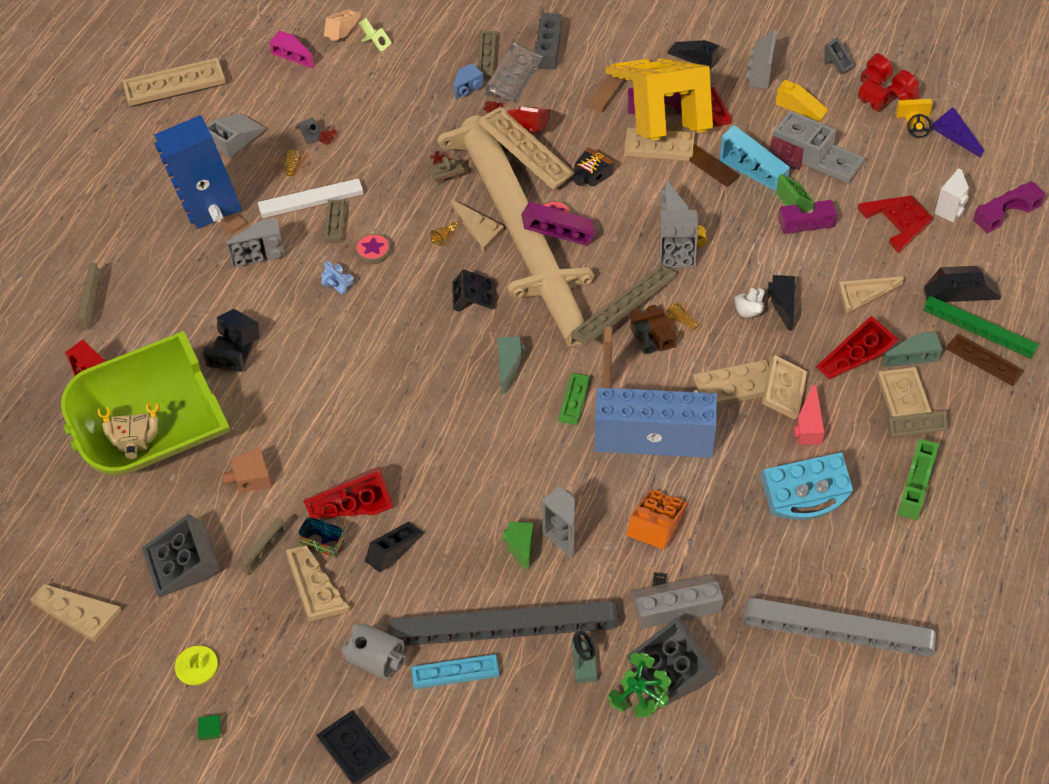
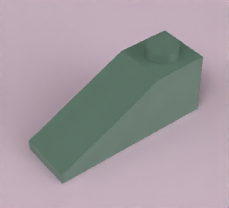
[882,332,942,367]
[497,336,525,394]

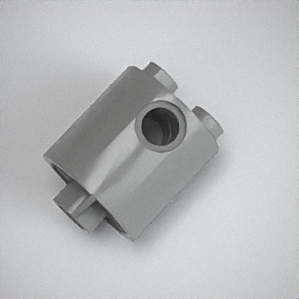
[342,623,405,680]

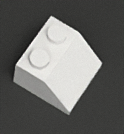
[935,168,969,223]

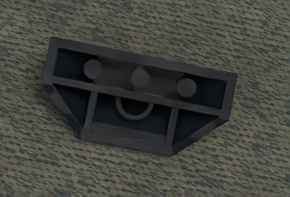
[924,266,1001,302]

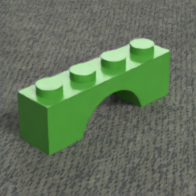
[897,438,939,520]

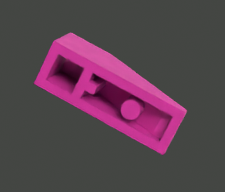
[269,30,314,68]

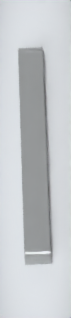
[743,598,936,657]

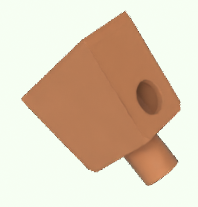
[222,447,272,492]

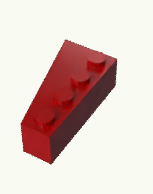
[65,339,106,376]

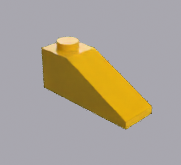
[775,80,828,122]

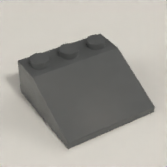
[142,514,220,597]
[626,617,719,708]

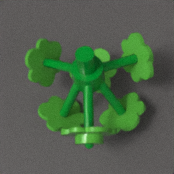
[608,652,671,718]

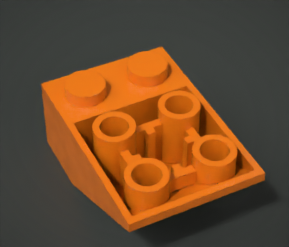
[626,489,687,550]

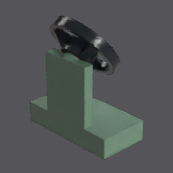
[572,630,597,683]

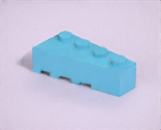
[719,125,790,191]

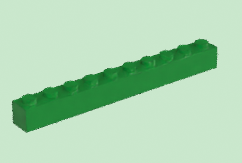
[923,296,1039,359]

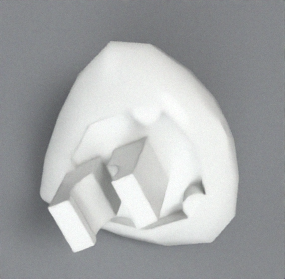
[734,288,765,318]

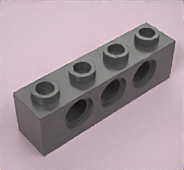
[533,13,562,69]

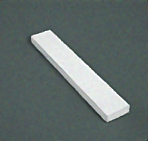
[258,178,363,218]

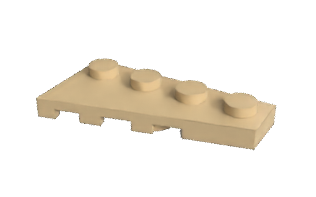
[30,584,122,642]

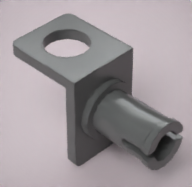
[295,117,322,144]

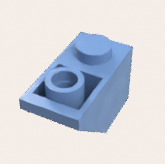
[454,63,484,100]

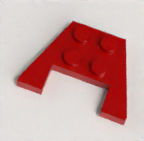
[857,195,933,253]

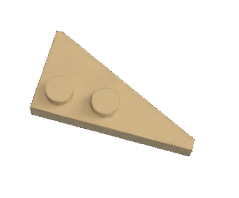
[452,201,504,252]
[838,277,904,313]

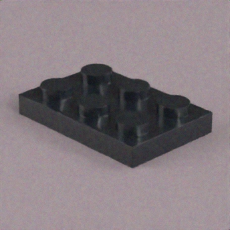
[316,710,391,784]

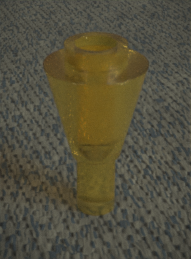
[430,222,458,246]
[667,302,698,330]

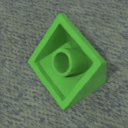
[776,174,814,213]

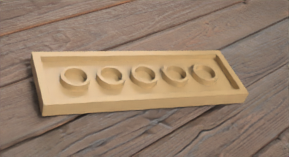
[122,58,226,106]
[478,107,575,190]

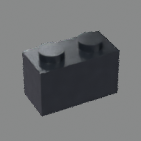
[217,309,259,347]

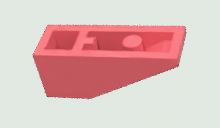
[793,385,824,445]

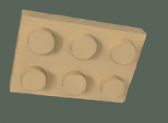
[762,355,807,420]
[877,367,931,417]

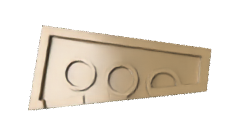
[286,545,349,622]

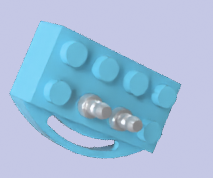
[760,452,853,520]

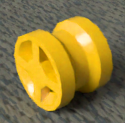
[697,225,707,248]

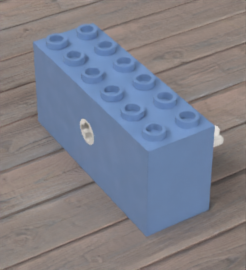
[594,387,717,458]

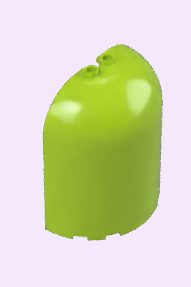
[61,331,230,476]

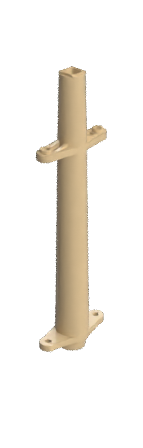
[438,115,594,347]

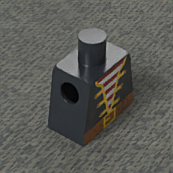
[573,147,614,186]

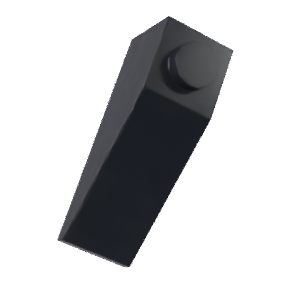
[668,40,720,70]
[767,275,795,331]
[364,522,424,572]

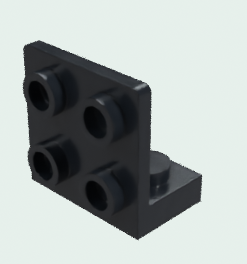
[452,269,496,311]
[203,336,253,372]

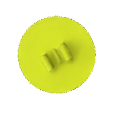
[175,646,218,685]

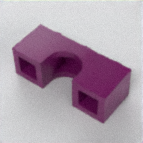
[778,200,837,234]

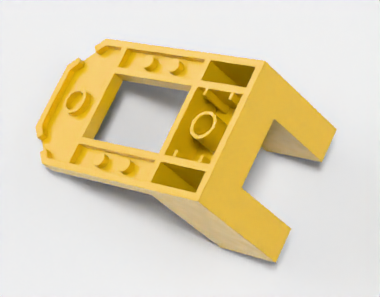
[605,58,713,140]

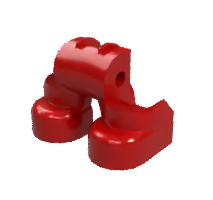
[858,53,919,112]

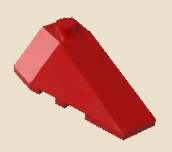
[816,316,899,380]
[303,466,393,519]

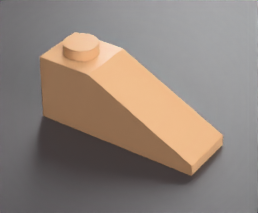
[324,9,361,41]

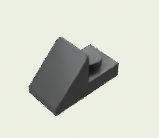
[824,37,855,74]

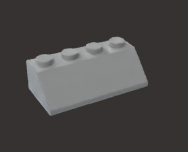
[629,575,723,629]

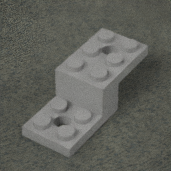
[773,110,865,183]

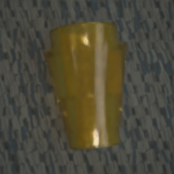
[284,150,301,176]

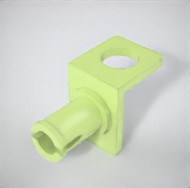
[358,17,391,52]

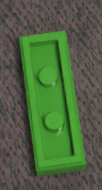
[559,373,590,425]

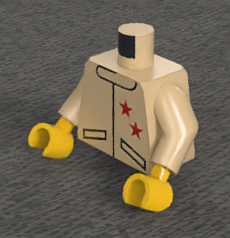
[98,402,160,459]

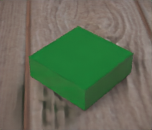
[198,715,221,741]

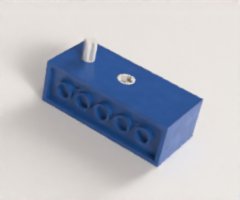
[154,115,242,229]

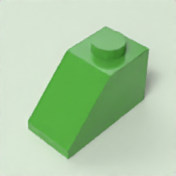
[503,521,533,569]

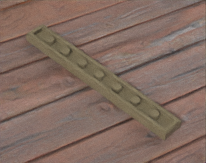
[571,265,676,346]

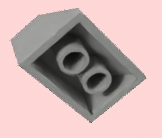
[746,31,777,89]
[542,486,574,558]

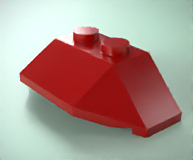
[507,107,551,132]

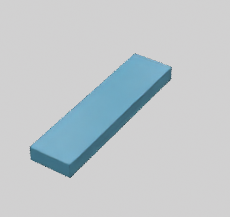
[411,654,499,689]

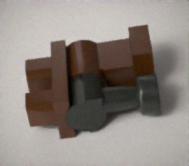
[630,305,677,354]

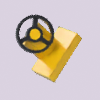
[895,99,933,138]

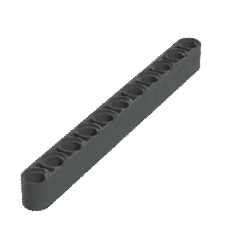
[388,602,619,646]

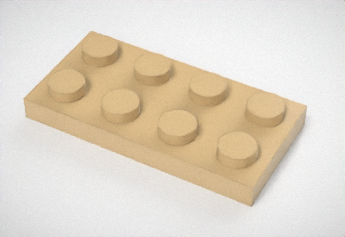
[624,128,695,161]
[692,360,769,406]

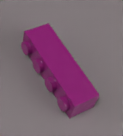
[521,202,596,246]

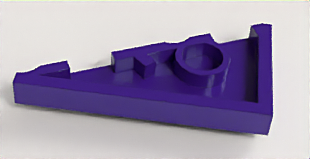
[932,107,984,158]

